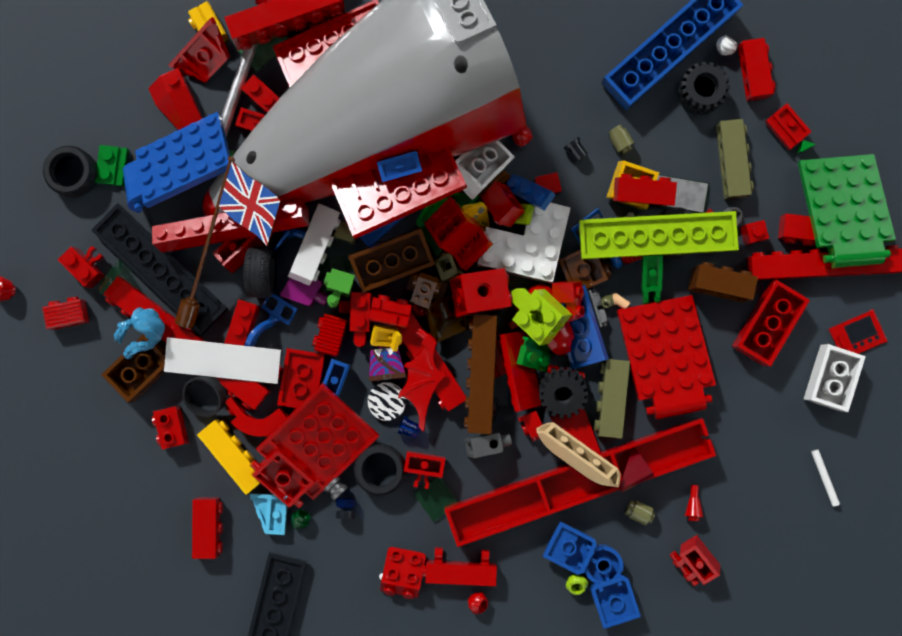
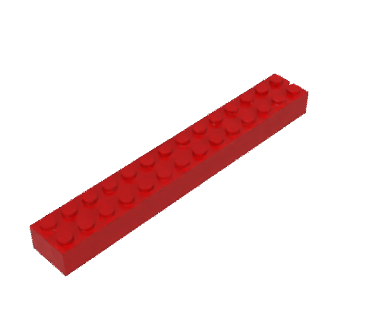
[444,418,716,547]

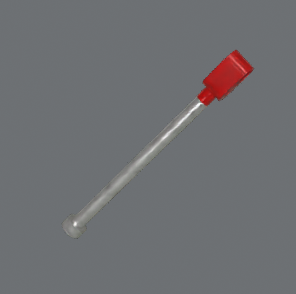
[221,0,272,137]

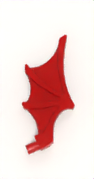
[398,328,446,431]

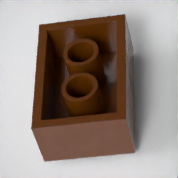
[687,262,758,303]
[101,334,166,403]

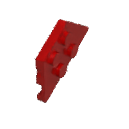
[168,17,230,83]

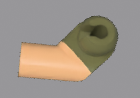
[601,293,630,309]

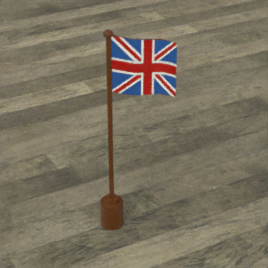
[175,156,281,328]

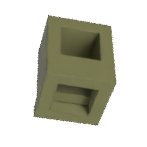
[434,252,464,283]

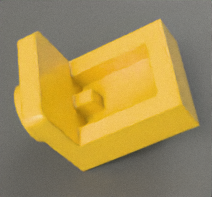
[370,325,402,352]

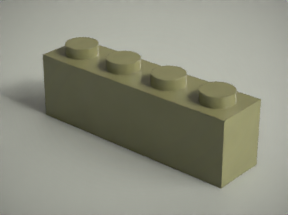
[716,119,754,200]
[594,359,630,439]

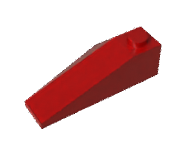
[148,68,203,130]

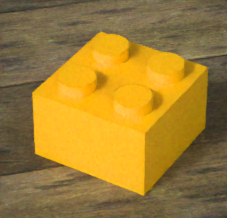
[606,160,659,210]

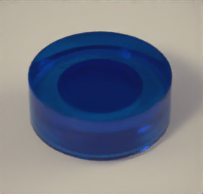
[336,498,356,508]

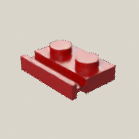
[764,103,812,151]

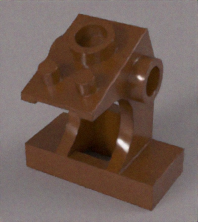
[406,272,449,309]

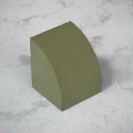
[334,221,356,245]

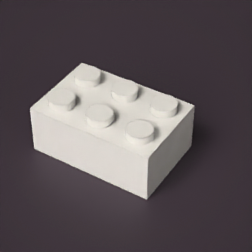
[455,140,515,200]
[804,344,866,412]

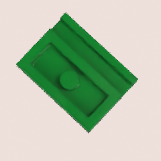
[95,145,129,187]
[516,336,551,372]

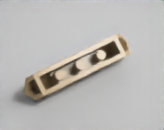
[536,422,621,487]

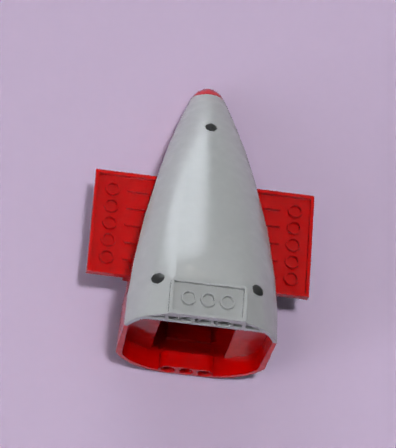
[202,0,527,239]

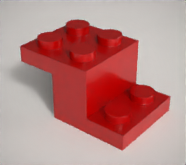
[424,196,493,271]

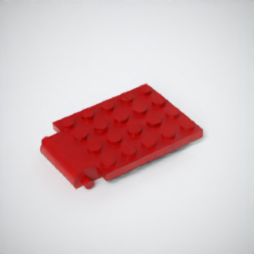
[617,295,716,419]
[249,383,379,508]

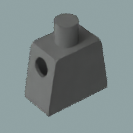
[464,432,512,458]

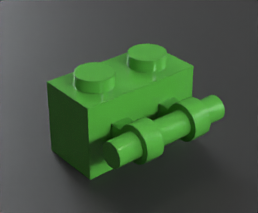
[324,268,355,308]

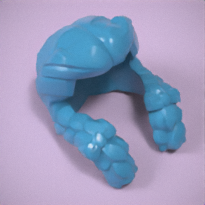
[114,307,165,359]

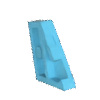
[250,493,287,535]

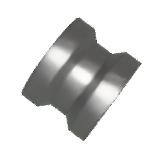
[324,477,348,500]

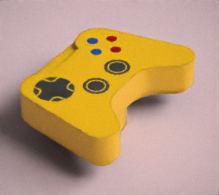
[461,202,490,230]

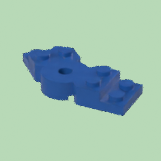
[542,521,641,629]

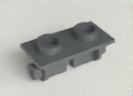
[587,289,608,328]

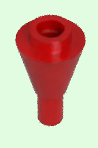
[684,485,704,521]

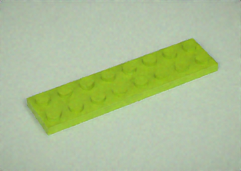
[579,211,739,259]

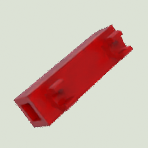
[422,547,497,586]

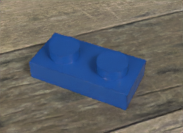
[377,151,422,182]

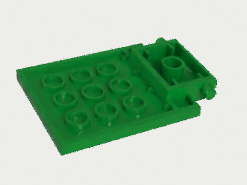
[798,154,896,268]

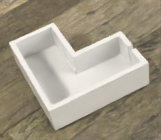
[477,203,570,284]

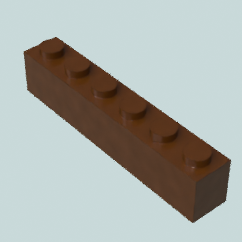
[464,315,498,434]

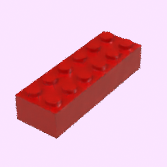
[224,0,345,51]

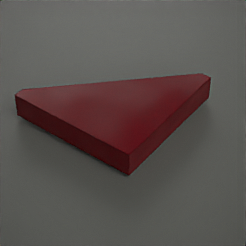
[620,447,654,492]

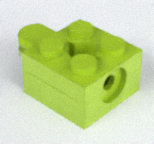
[511,288,572,346]

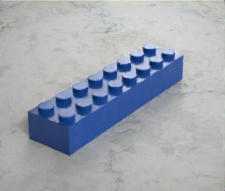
[601,0,743,111]

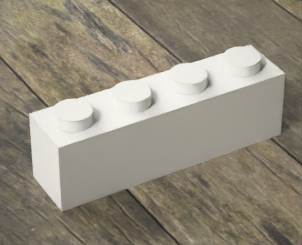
[288,204,341,286]

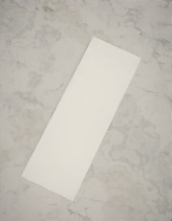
[164,337,281,384]

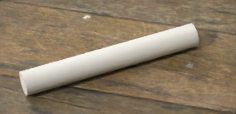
[811,449,840,507]

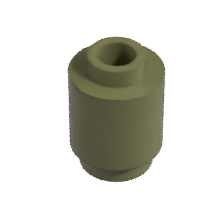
[608,124,635,154]
[624,500,655,526]

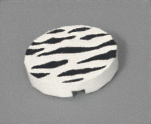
[368,382,406,420]

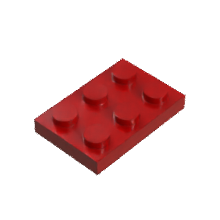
[277,348,326,408]

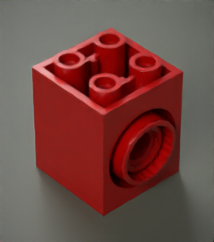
[450,268,513,318]

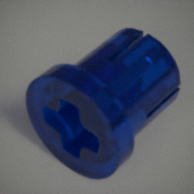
[397,416,420,439]

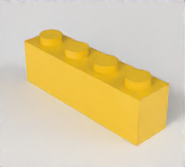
[197,419,261,495]

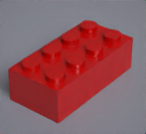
[731,280,810,367]

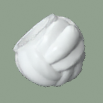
[716,35,737,56]

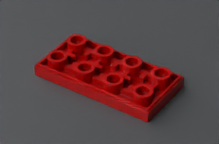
[499,331,542,412]

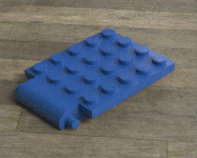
[123,112,230,213]

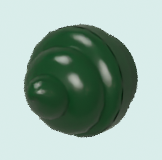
[291,509,311,529]

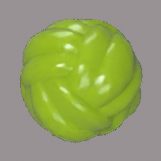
[566,573,588,595]

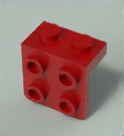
[380,547,426,599]

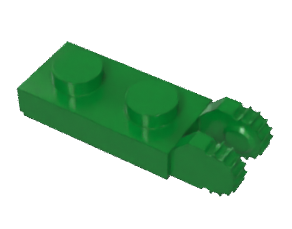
[641,255,663,304]

